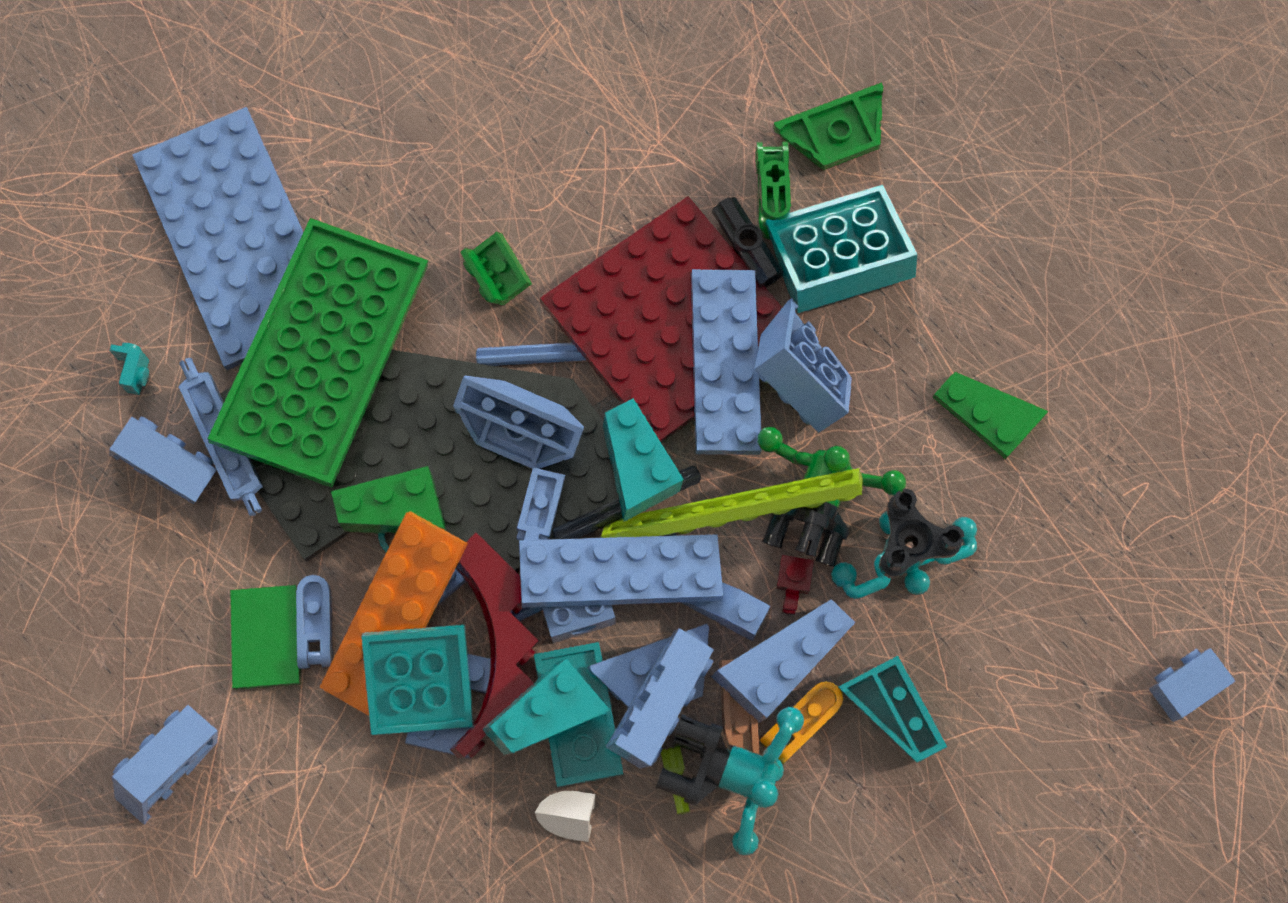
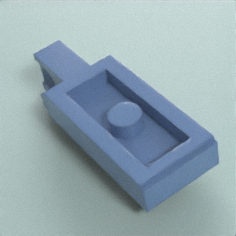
[517,467,565,540]

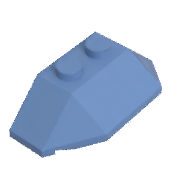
[453,376,584,469]

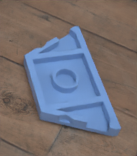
[588,623,709,709]

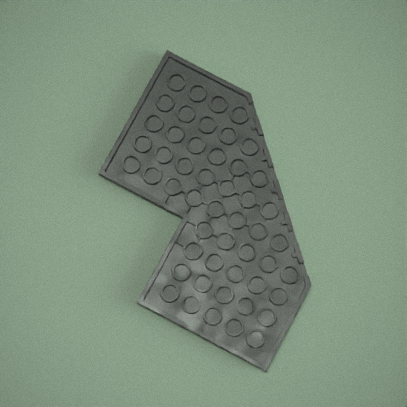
[220,350,619,572]

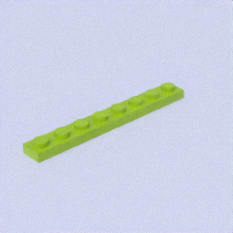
[601,468,863,538]

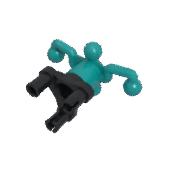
[831,488,977,599]
[656,707,804,856]

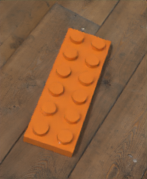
[319,511,468,716]

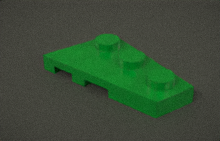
[932,372,1048,460]

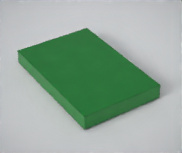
[230,585,301,690]

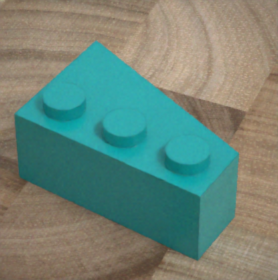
[602,398,684,522]
[839,656,947,763]
[482,659,610,755]

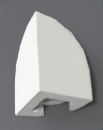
[535,791,595,842]

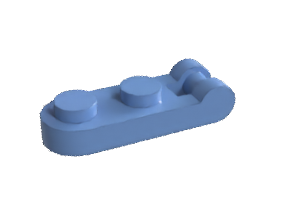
[296,575,334,669]

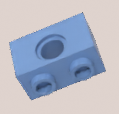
[542,605,616,643]

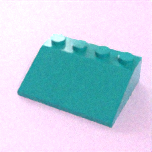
[765,185,918,313]

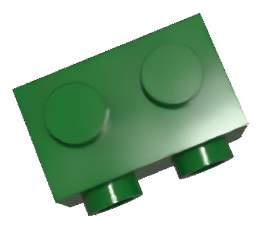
[460,231,532,305]

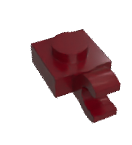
[776,555,814,615]

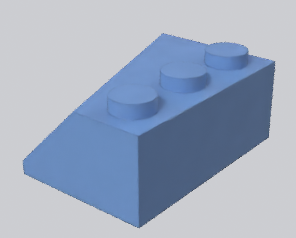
[755,298,852,433]

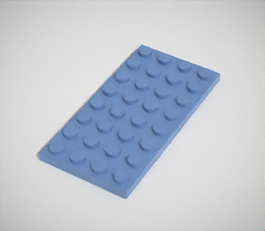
[133,107,303,370]

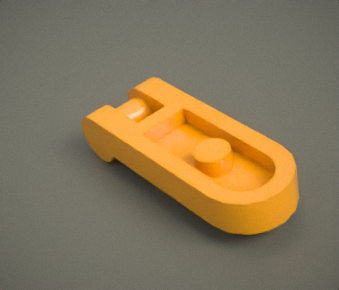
[759,681,843,764]

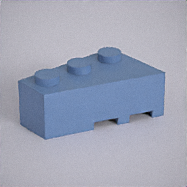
[109,416,217,504]
[112,705,218,825]

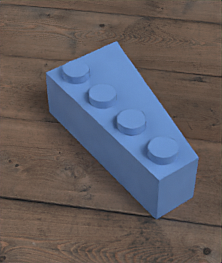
[711,599,856,723]
[606,628,714,768]

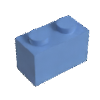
[1149,648,1235,722]

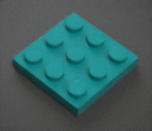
[361,625,474,735]

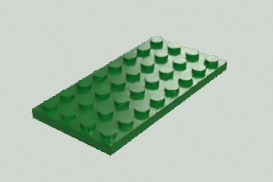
[207,218,428,488]

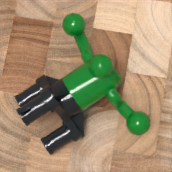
[757,427,906,567]

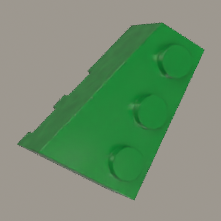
[331,466,446,534]

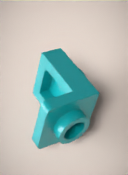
[109,342,149,395]

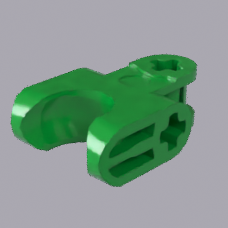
[755,141,791,240]

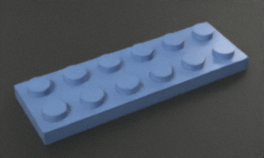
[691,269,762,455]
[519,534,723,608]

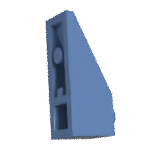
[681,582,770,641]

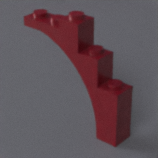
[450,533,538,759]

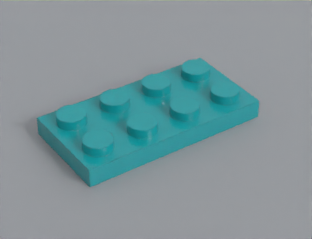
[534,642,624,788]

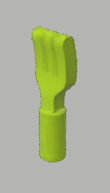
[661,746,690,815]

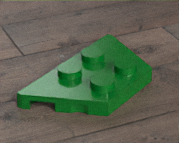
[773,82,883,170]

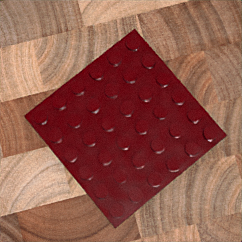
[540,196,782,443]

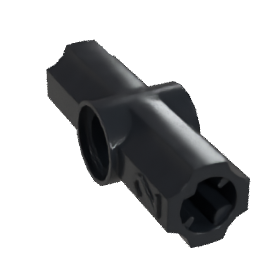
[712,197,784,287]

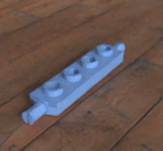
[179,358,263,516]

